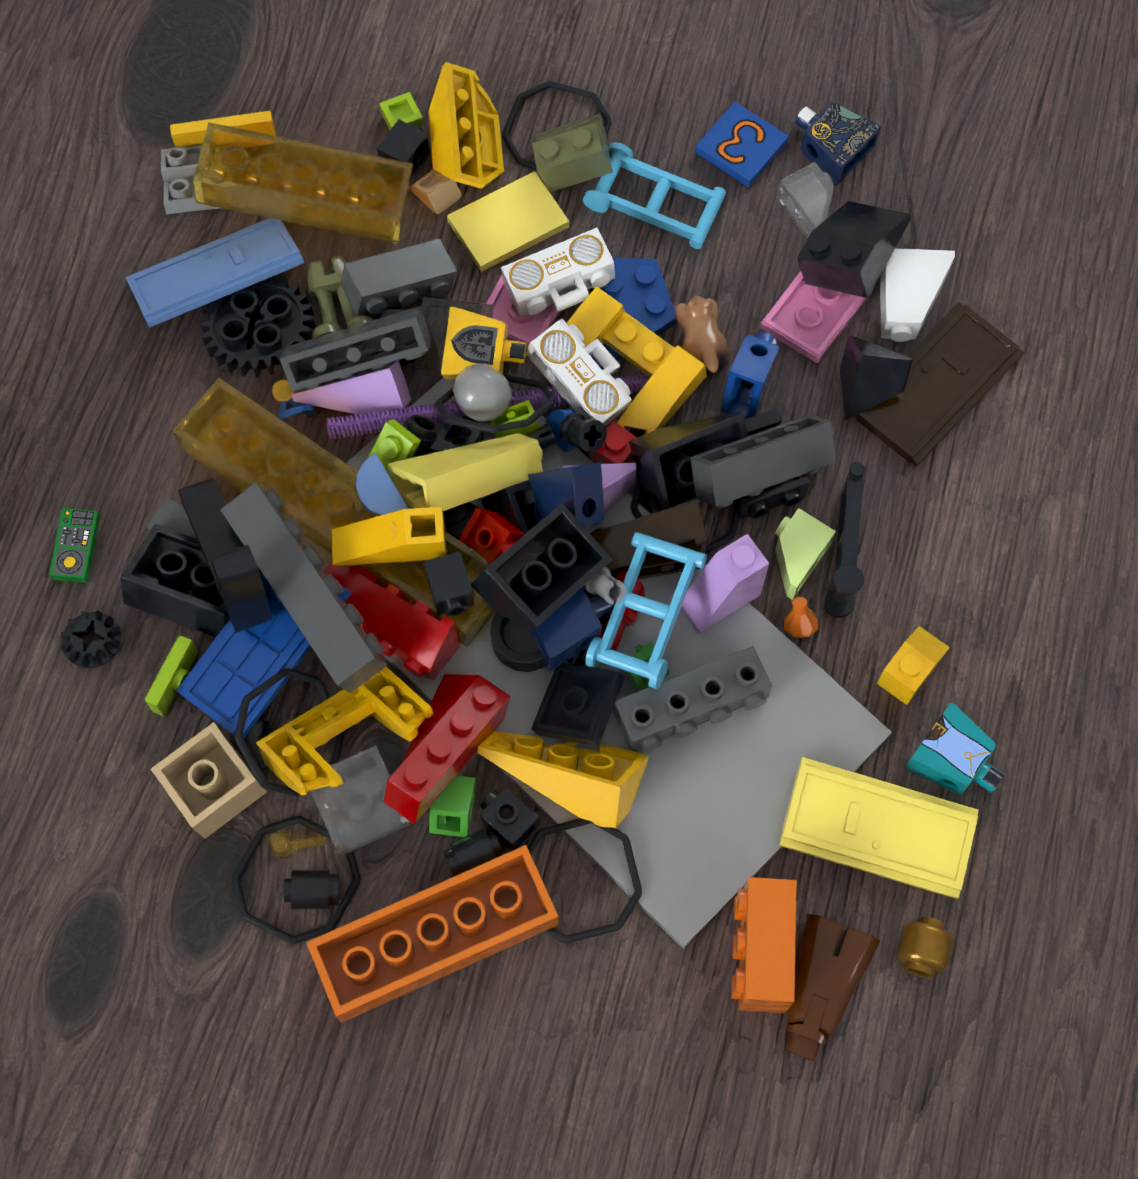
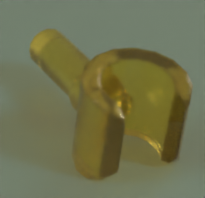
[269,830,326,858]

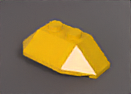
[428,62,504,189]

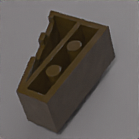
[590,500,707,580]

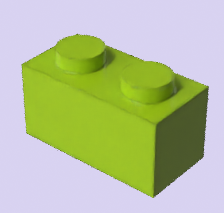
[489,400,539,438]

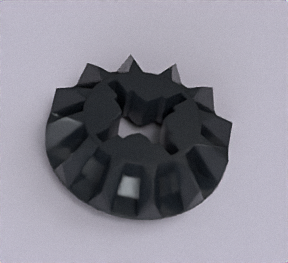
[61,610,121,668]

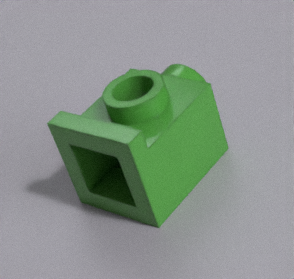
[429,775,476,838]

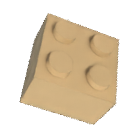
[151,722,267,839]

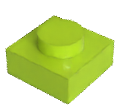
[379,92,424,130]

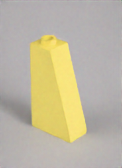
[388,433,543,511]

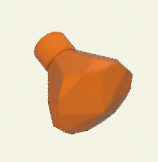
[784,597,818,638]

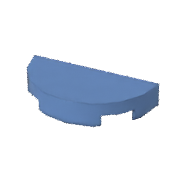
[356,453,409,517]

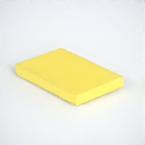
[447,171,569,272]

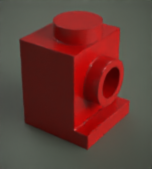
[458,508,525,564]

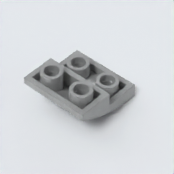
[161,142,234,214]

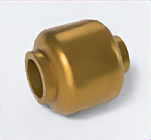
[897,916,953,979]

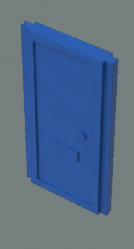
[176,575,352,739]

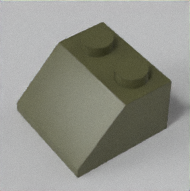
[532,114,613,192]

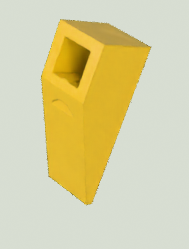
[332,507,446,566]

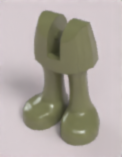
[307,255,374,339]

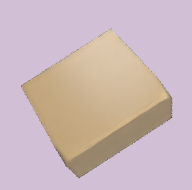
[410,169,462,215]

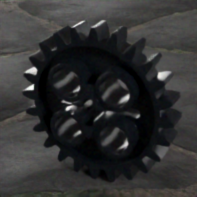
[200,276,316,378]

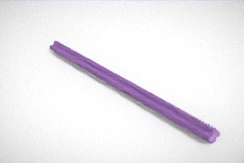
[326,373,650,440]

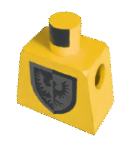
[441,307,527,380]

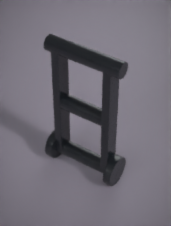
[824,462,865,618]

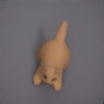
[675,295,729,373]

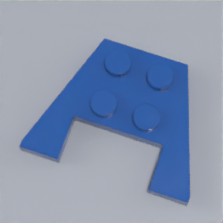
[591,258,677,368]

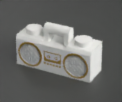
[501,228,615,318]
[526,319,632,427]

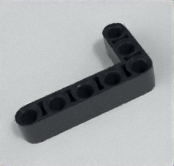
[178,477,272,633]

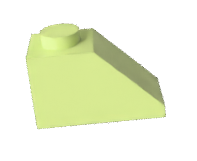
[775,508,836,600]

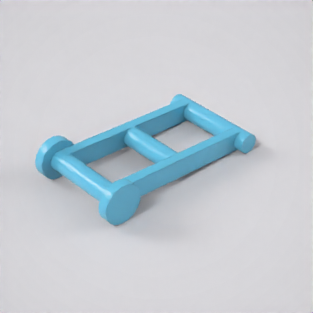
[583,142,726,249]
[585,532,707,690]

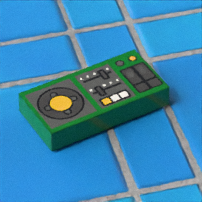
[49,508,101,583]

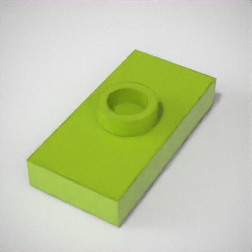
[145,635,199,717]

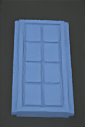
[125,215,304,328]

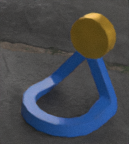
[272,380,317,430]

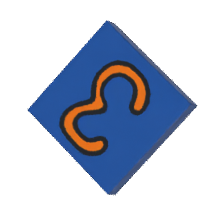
[695,102,789,188]

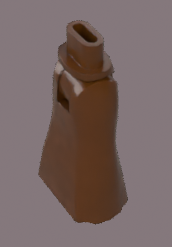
[784,914,880,1062]

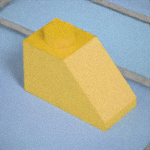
[876,626,950,705]

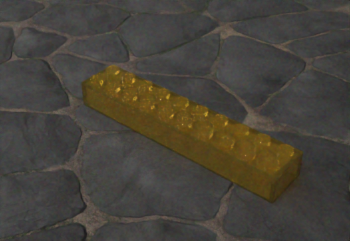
[172,378,495,648]

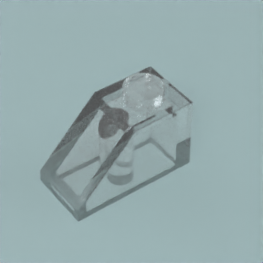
[777,162,834,239]

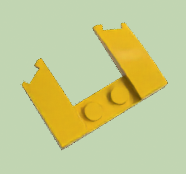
[567,286,707,434]
[256,667,434,795]

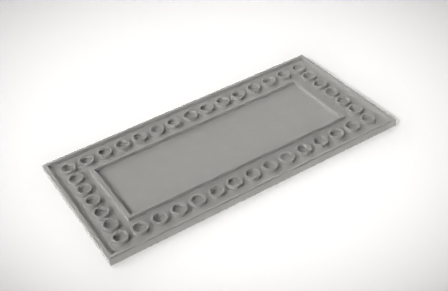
[286,378,892,949]

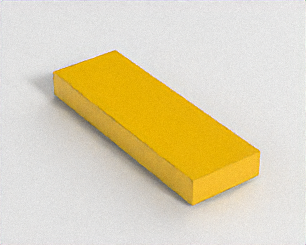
[170,111,277,147]

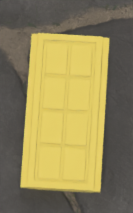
[779,757,979,899]

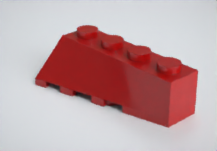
[324,560,460,681]
[383,674,511,824]

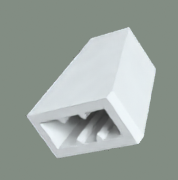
[880,248,955,342]

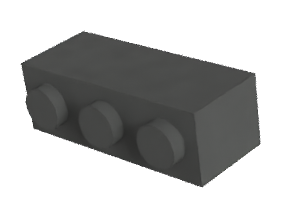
[341,238,457,316]

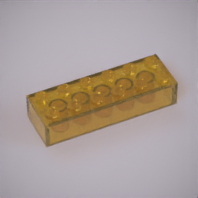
[193,122,413,243]

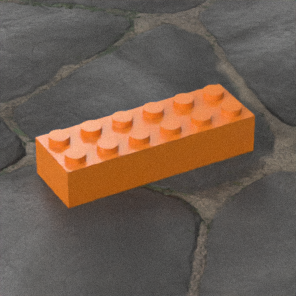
[306,845,559,1023]

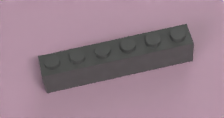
[220,482,388,693]

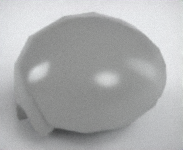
[453,363,512,422]

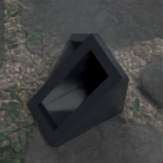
[840,335,913,420]

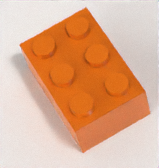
[731,877,797,1013]

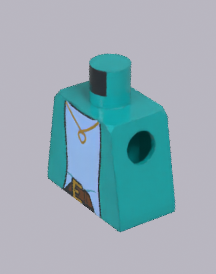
[905,702,1005,795]

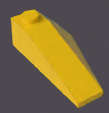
[477,731,648,828]

